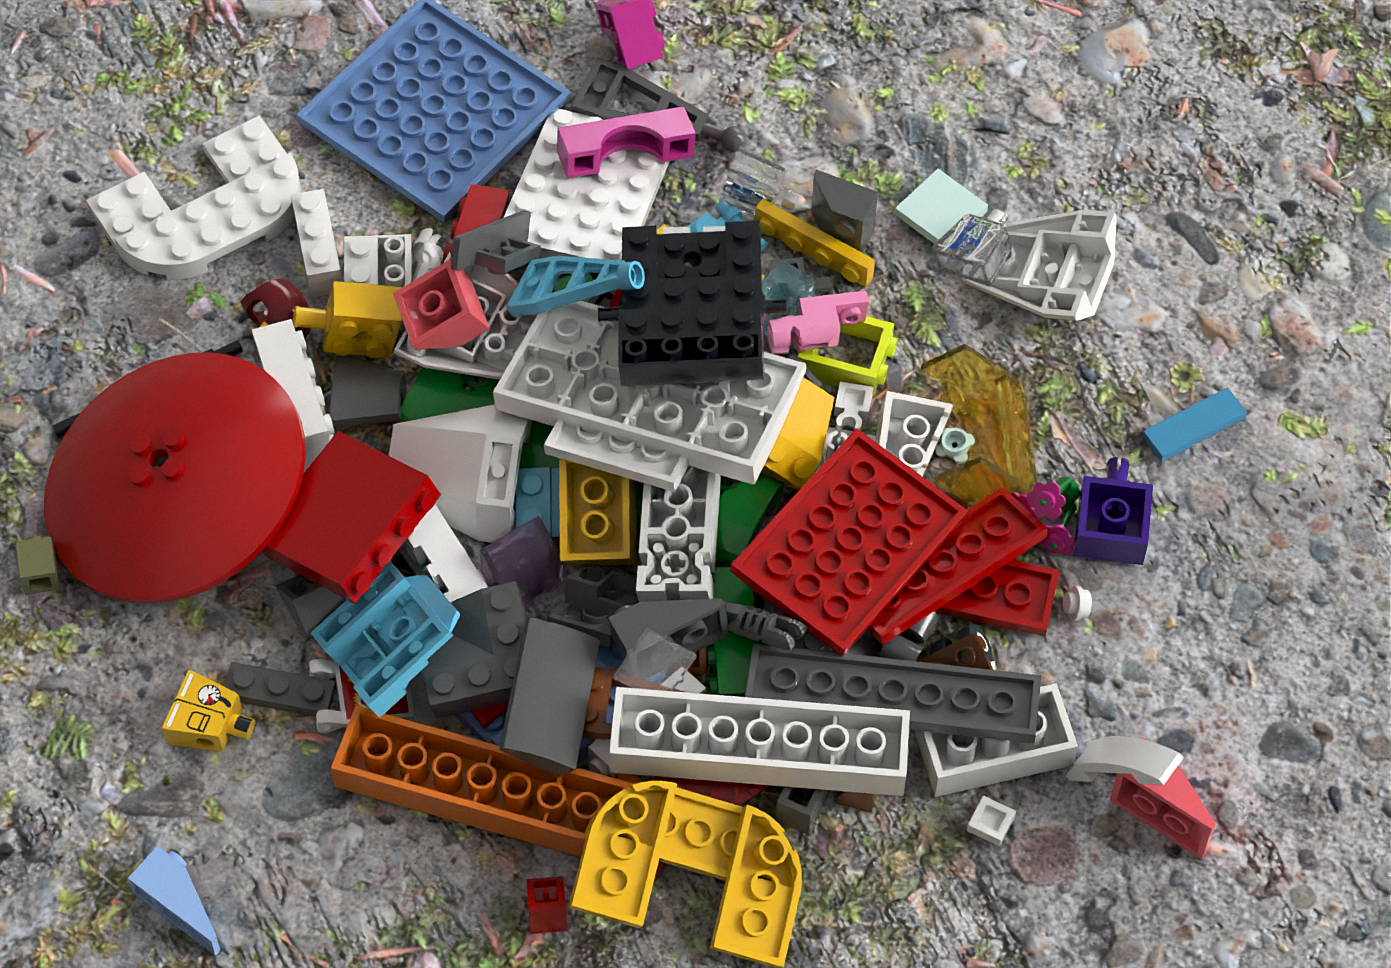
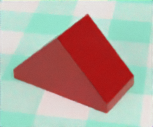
[526,876,567,934]

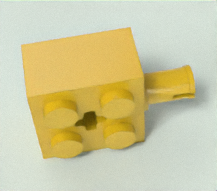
[293,281,402,358]

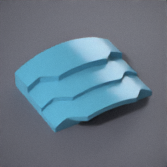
[311,562,460,718]

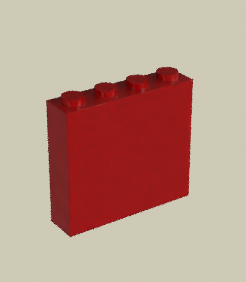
[262,431,441,604]

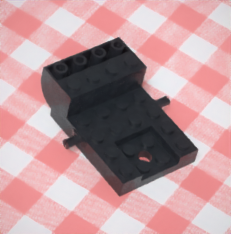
[598,220,787,386]

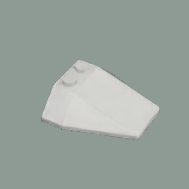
[961,210,1117,321]

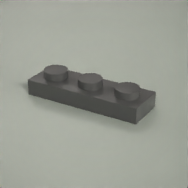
[224,662,336,717]

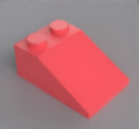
[1110,737,1216,859]

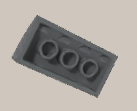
[499,618,600,777]

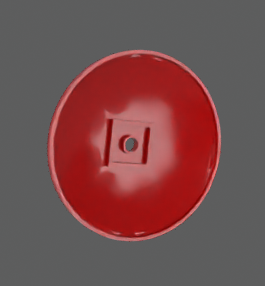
[44,352,306,603]

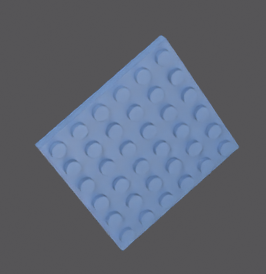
[296,0,571,224]

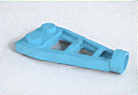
[506,256,645,317]

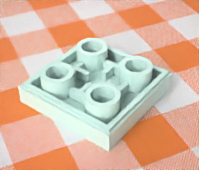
[895,169,988,251]

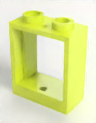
[797,316,898,396]

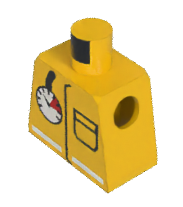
[162,670,255,752]

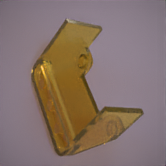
[921,344,1038,502]

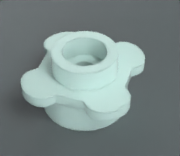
[935,428,975,464]

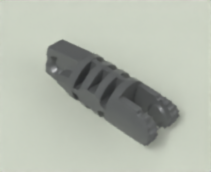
[724,602,807,651]

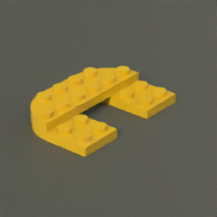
[568,781,802,968]

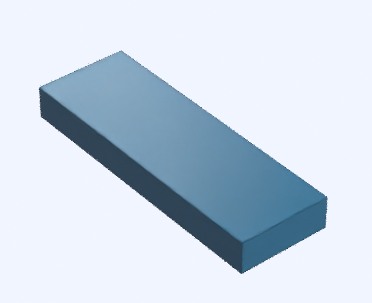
[1142,387,1247,462]

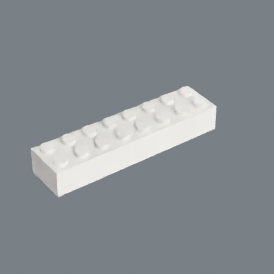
[609,687,910,796]

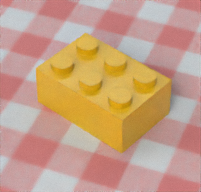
[559,458,637,567]

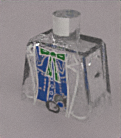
[719,146,800,215]
[932,209,1012,287]

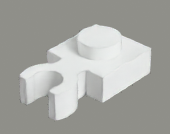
[834,381,874,435]

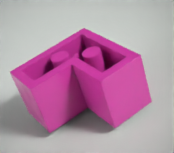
[594,0,665,69]

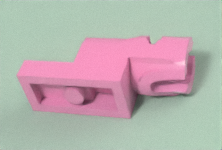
[767,291,869,355]

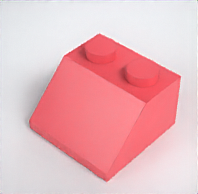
[393,259,490,350]

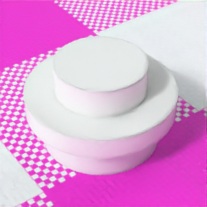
[1063,586,1092,621]

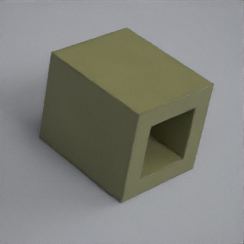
[16,536,60,595]

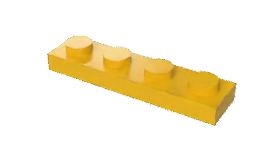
[755,198,875,287]

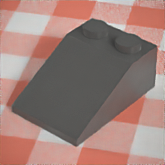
[608,598,729,678]

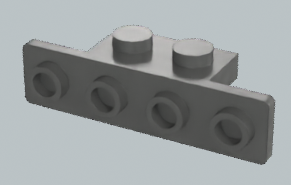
[450,210,541,275]

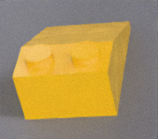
[761,377,834,490]

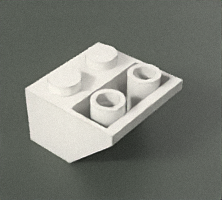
[344,234,412,288]

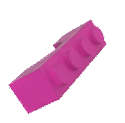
[557,107,696,178]

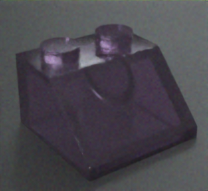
[479,515,564,608]

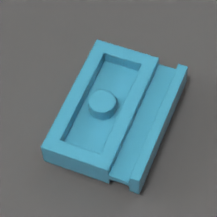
[516,467,560,540]

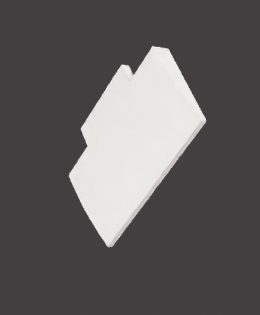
[493,292,806,492]

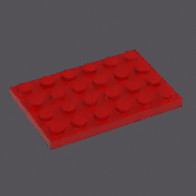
[729,428,968,657]

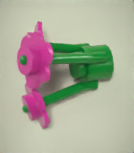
[1011,477,1080,555]

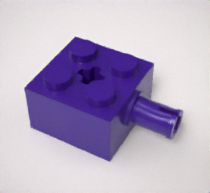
[1073,457,1153,565]

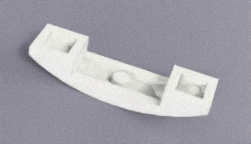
[1066,736,1183,785]

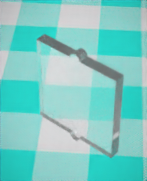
[613,627,697,691]

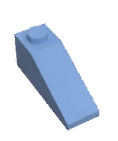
[128,846,220,956]

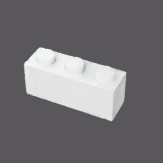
[291,189,342,298]

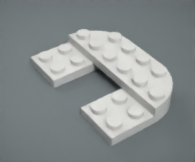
[86,115,301,280]

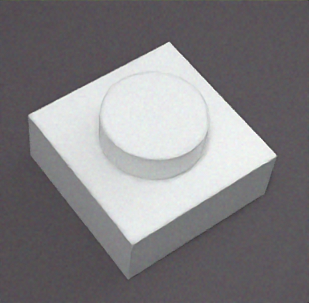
[967,795,1016,847]

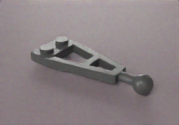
[572,57,747,152]

